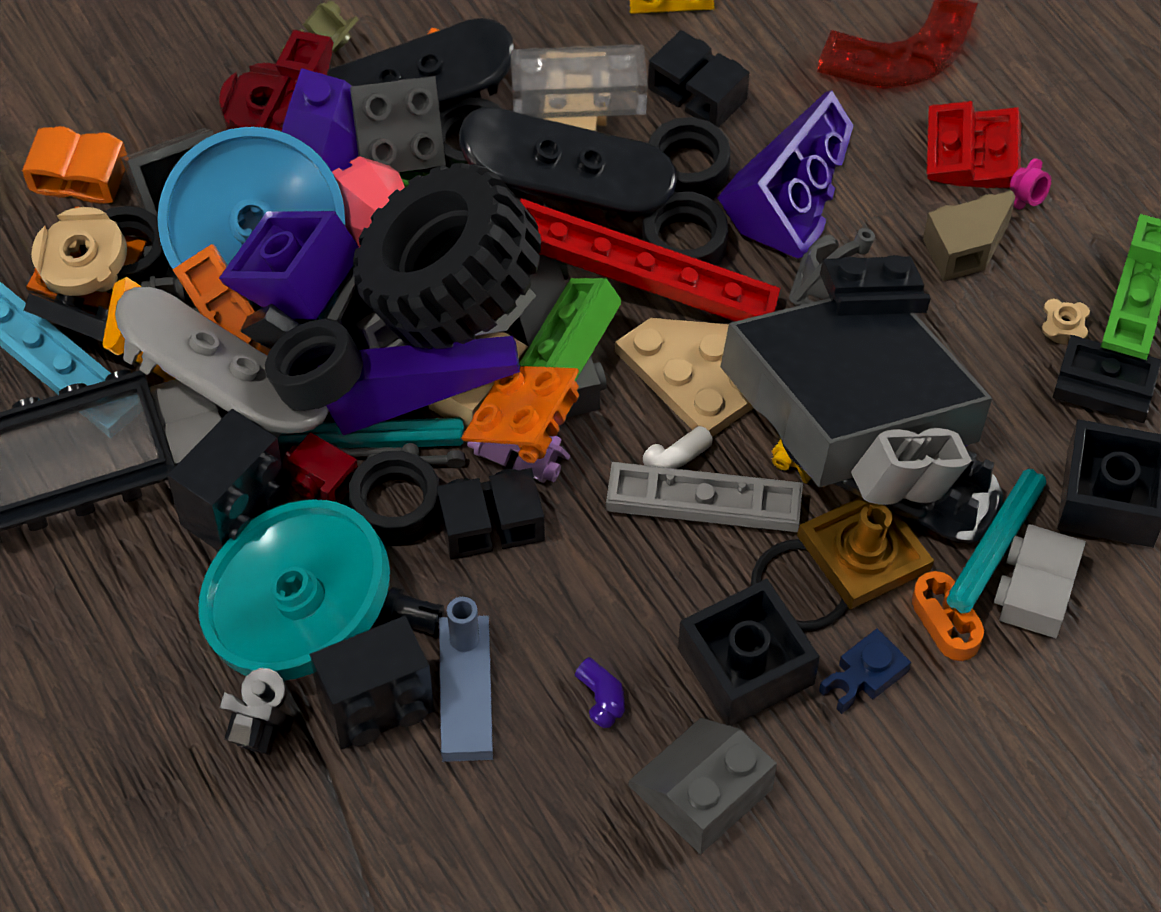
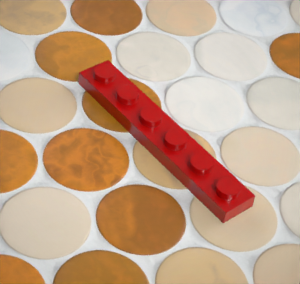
[520,198,780,321]

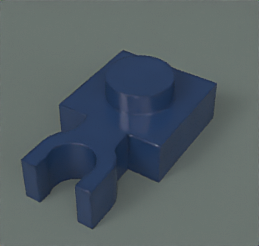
[819,628,911,714]

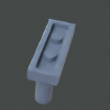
[439,597,493,762]

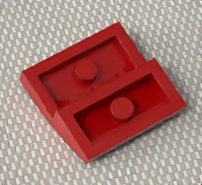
[927,101,1021,188]

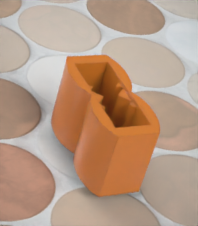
[22,126,127,204]

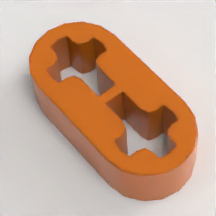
[912,571,984,661]

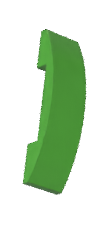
[1101,214,1161,360]

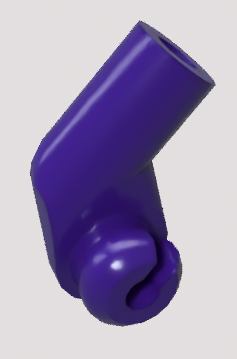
[575,657,625,728]

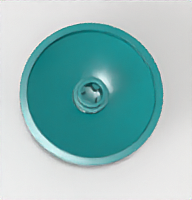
[198,499,390,680]

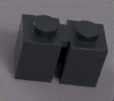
[648,30,750,128]
[437,468,545,560]

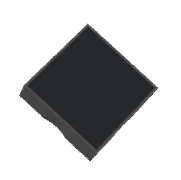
[720,298,992,487]

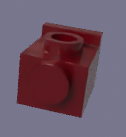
[282,432,358,504]

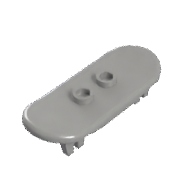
[115,287,329,438]

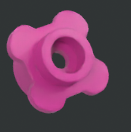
[1010,158,1051,210]

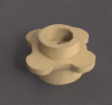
[1042,299,1090,344]

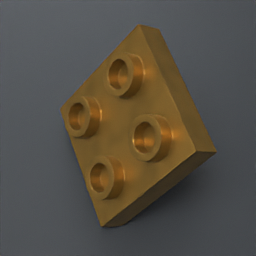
[797,497,934,610]

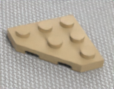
[615,318,753,437]

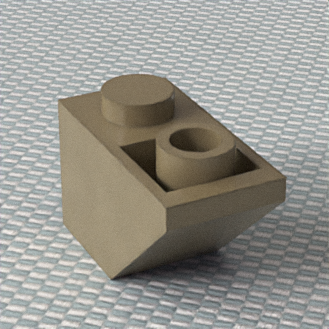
[923,190,1015,281]

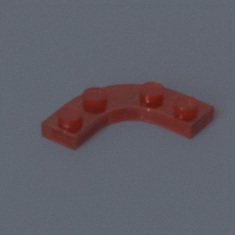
[817,0,978,89]

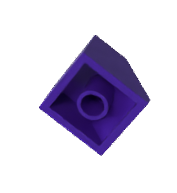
[219,211,360,320]

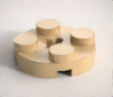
[31,207,127,296]

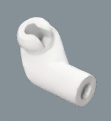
[642,426,713,469]

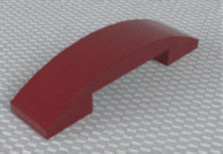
[255,29,334,132]

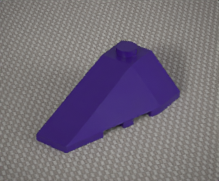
[281,68,359,171]
[717,90,854,259]
[318,336,520,436]

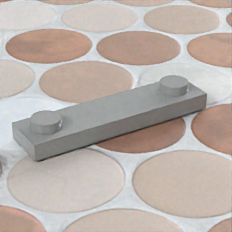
[606,462,803,532]

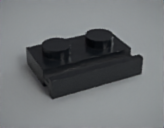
[820,255,931,316]
[23,293,109,341]
[1052,335,1161,423]

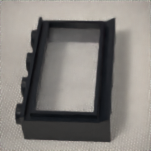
[0,369,175,543]

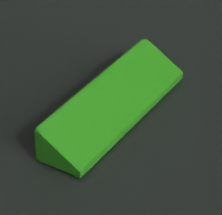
[519,278,621,381]

